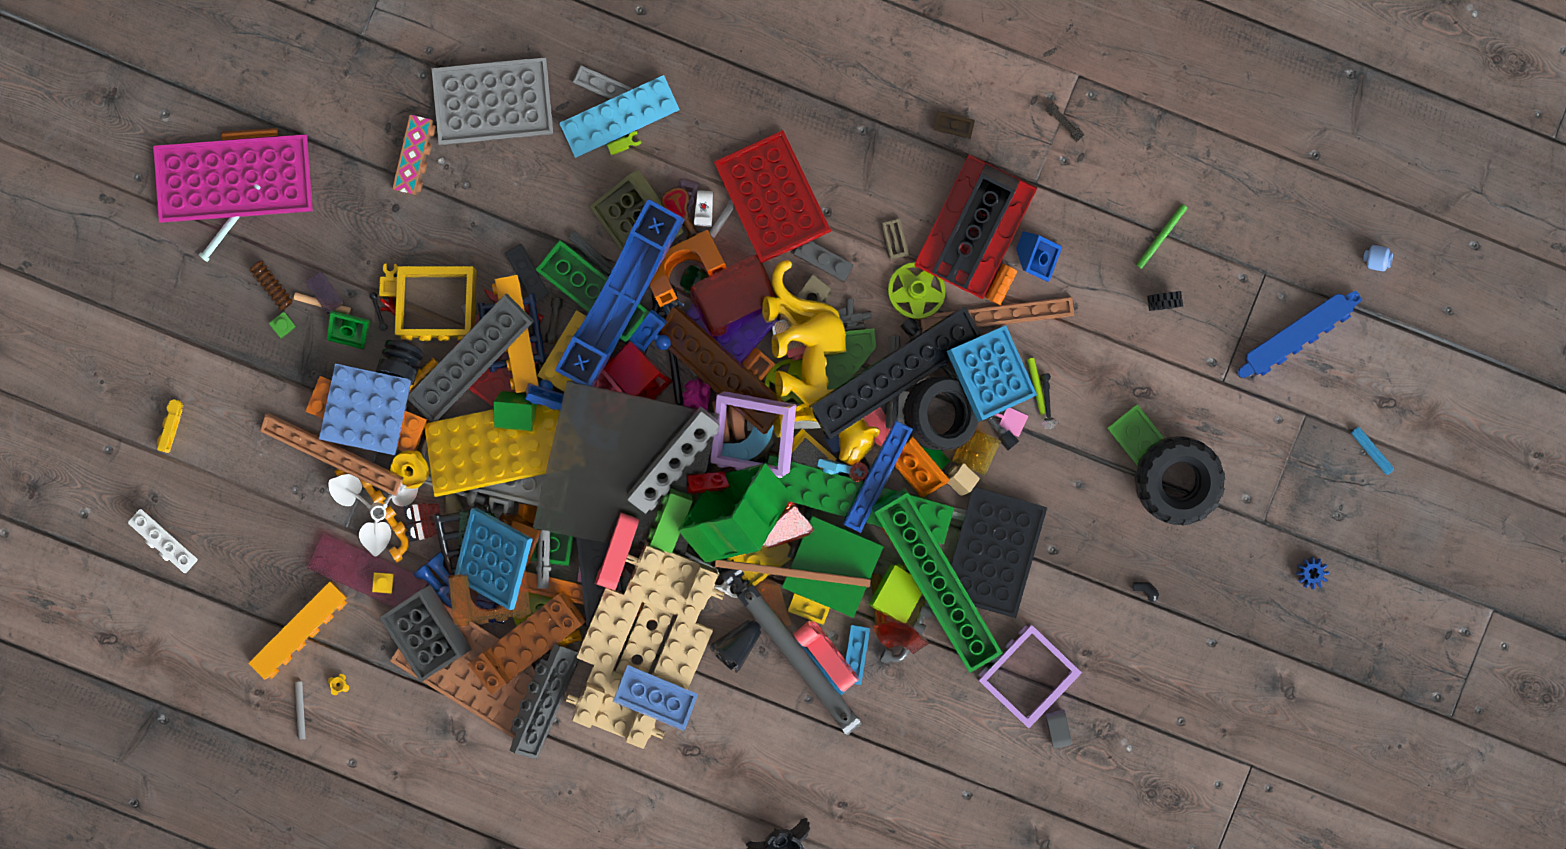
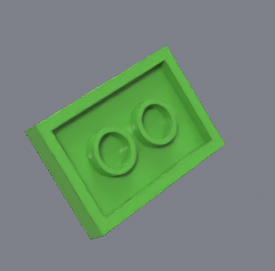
[1107,404,1164,467]

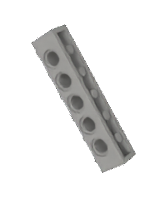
[627,406,720,514]

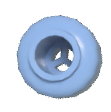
[1363,245,1393,271]

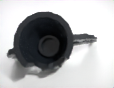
[745,818,810,849]

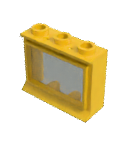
[778,428,836,469]

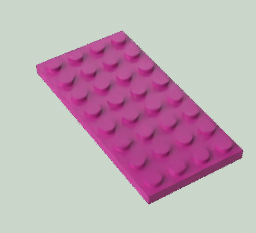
[153,135,313,223]

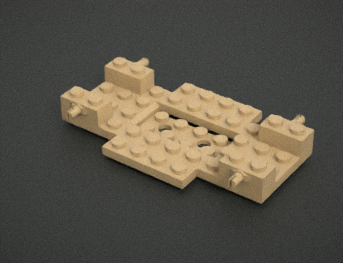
[566,541,725,749]

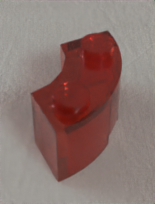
[873,621,929,654]

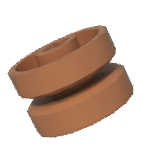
[713,401,746,442]

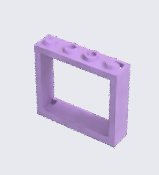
[711,391,796,478]
[978,624,1082,728]

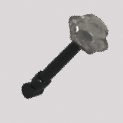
[1040,373,1059,429]

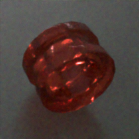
[849,462,868,482]

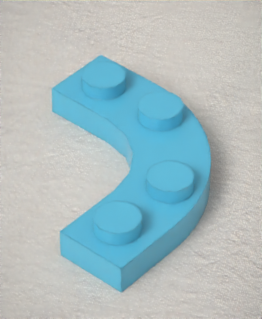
[722,425,773,461]
[817,459,869,480]

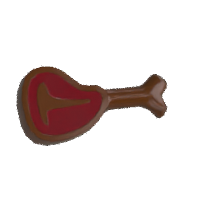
[661,187,700,240]

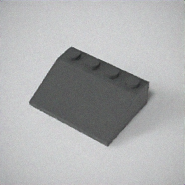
[380,585,472,682]

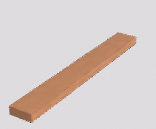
[920,297,1074,332]
[260,413,404,496]
[715,559,871,587]

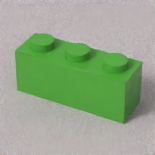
[647,488,693,554]

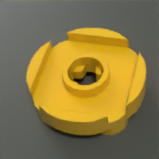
[390,451,430,489]

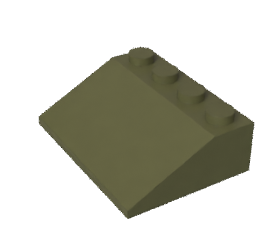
[589,170,683,251]

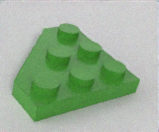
[825,328,876,390]

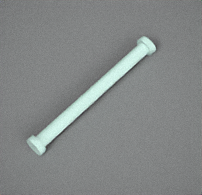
[198,184,261,262]

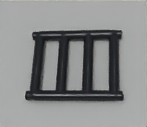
[433,504,492,578]

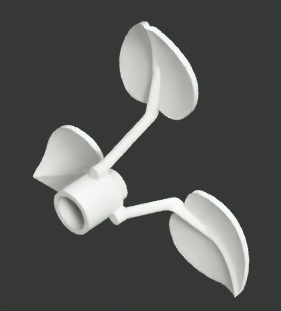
[329,474,419,557]

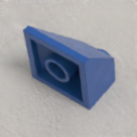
[1016,231,1062,282]

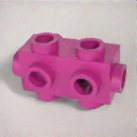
[682,377,711,414]

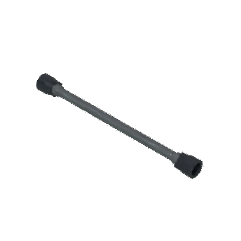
[900,318,1019,451]

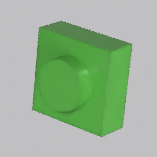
[269,312,296,339]

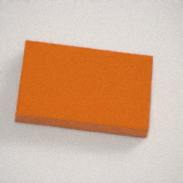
[895,437,949,497]

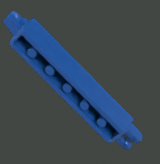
[1237,291,1362,378]

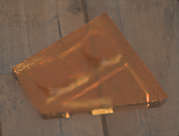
[754,582,791,626]

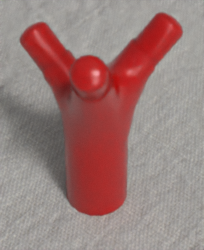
[380,297,405,316]

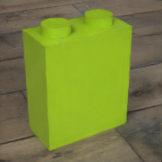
[868,563,922,624]

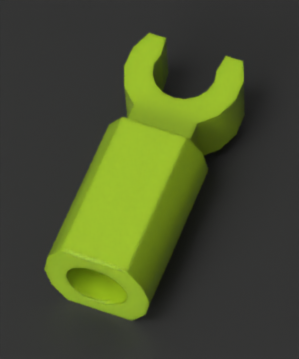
[607,131,641,156]

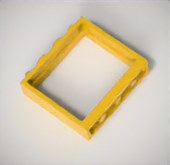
[395,266,477,341]

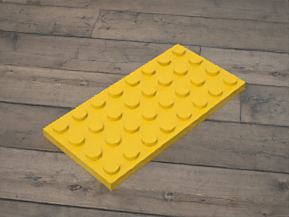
[425,393,586,497]

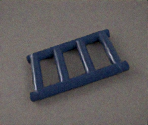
[478,293,546,373]

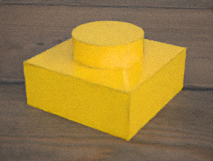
[372,573,394,593]

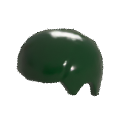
[680,264,708,295]

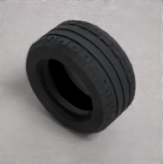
[903,377,978,450]

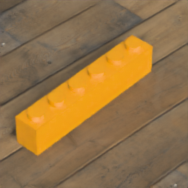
[492,275,538,393]
[248,581,348,680]

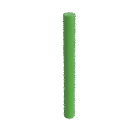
[1136,204,1188,269]

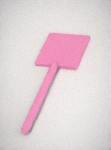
[995,408,1028,437]

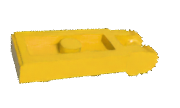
[157,399,184,453]

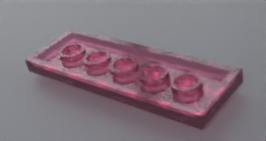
[308,533,427,607]

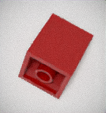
[604,342,673,408]

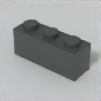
[794,241,854,283]

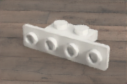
[128,509,198,573]

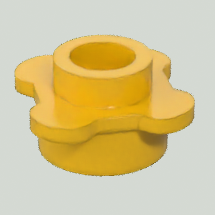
[328,674,349,695]

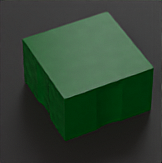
[678,463,792,563]
[782,516,884,618]

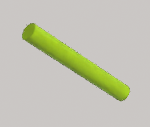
[1027,358,1046,415]

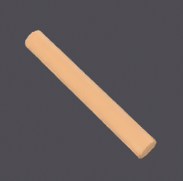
[294,292,351,315]

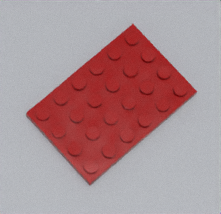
[714,130,831,264]

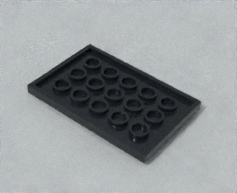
[951,487,1047,618]

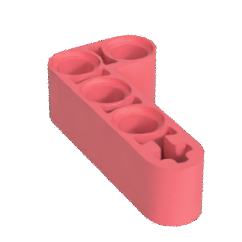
[595,513,639,590]
[793,621,859,692]

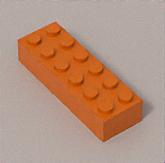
[305,376,429,451]

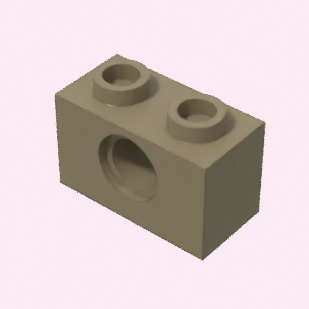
[796,275,832,303]

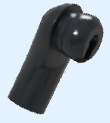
[1133,582,1159,602]

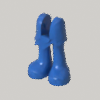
[413,551,467,609]

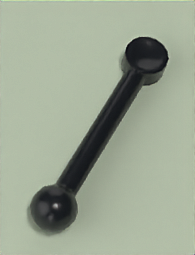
[370,292,387,331]

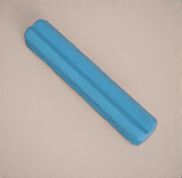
[1351,427,1394,475]

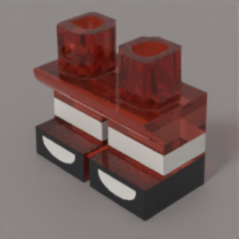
[403,503,440,542]

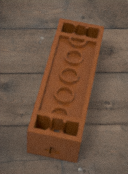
[468,591,586,695]

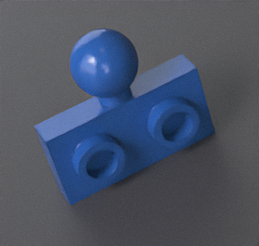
[629,310,671,351]
[526,379,565,411]

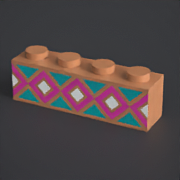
[392,115,436,196]

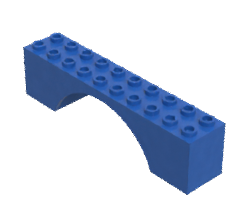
[555,199,685,389]

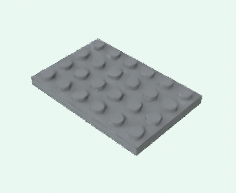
[431,57,554,145]

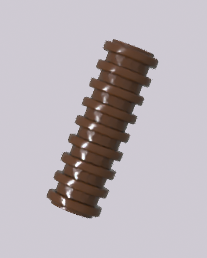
[249,261,293,310]

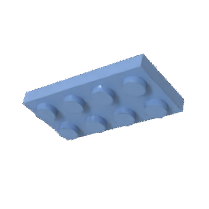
[613,665,698,731]

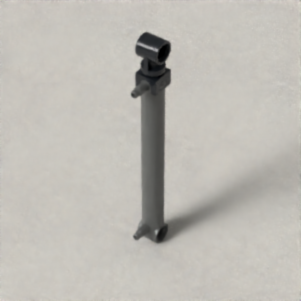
[718,559,862,736]

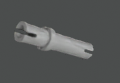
[536,530,551,588]

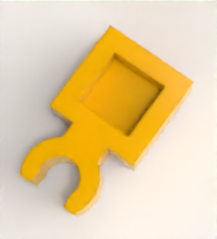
[379,264,398,297]

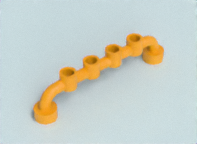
[334,469,409,563]

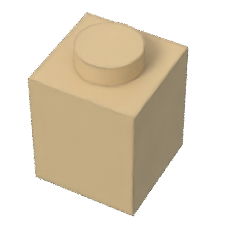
[947,463,980,496]

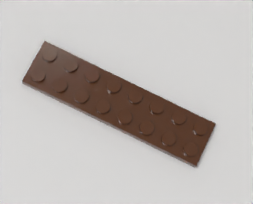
[658,306,784,434]

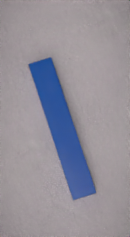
[843,420,913,533]

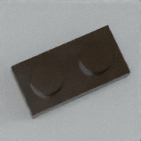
[933,111,975,139]

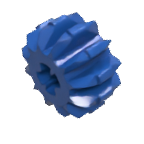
[1296,557,1329,590]

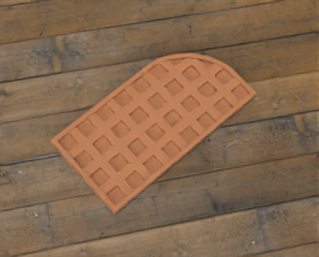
[390,603,536,739]

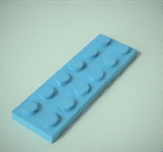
[559,75,680,158]

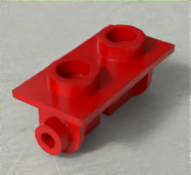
[687,472,729,495]

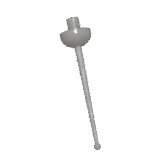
[424,481,486,508]

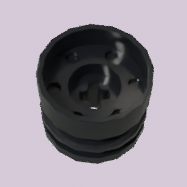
[376,340,424,385]

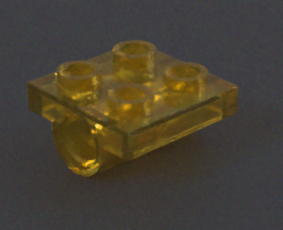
[952,430,1001,476]

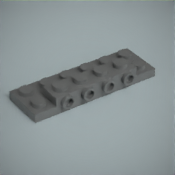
[509,644,579,759]

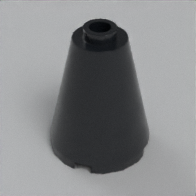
[709,620,762,673]

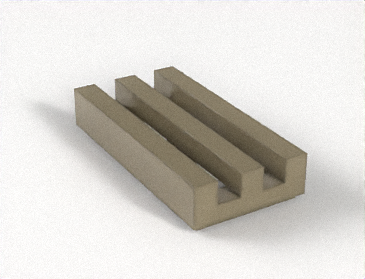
[881,218,909,260]

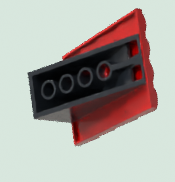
[914,154,1037,299]

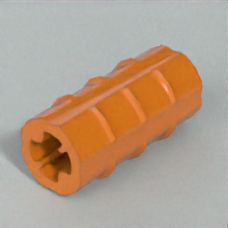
[985,264,1017,305]

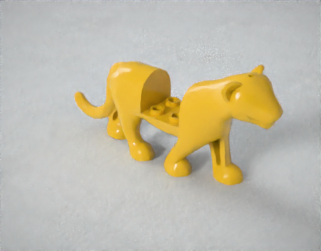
[762,260,880,466]

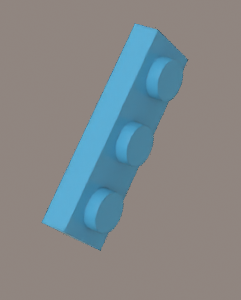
[846,625,870,685]

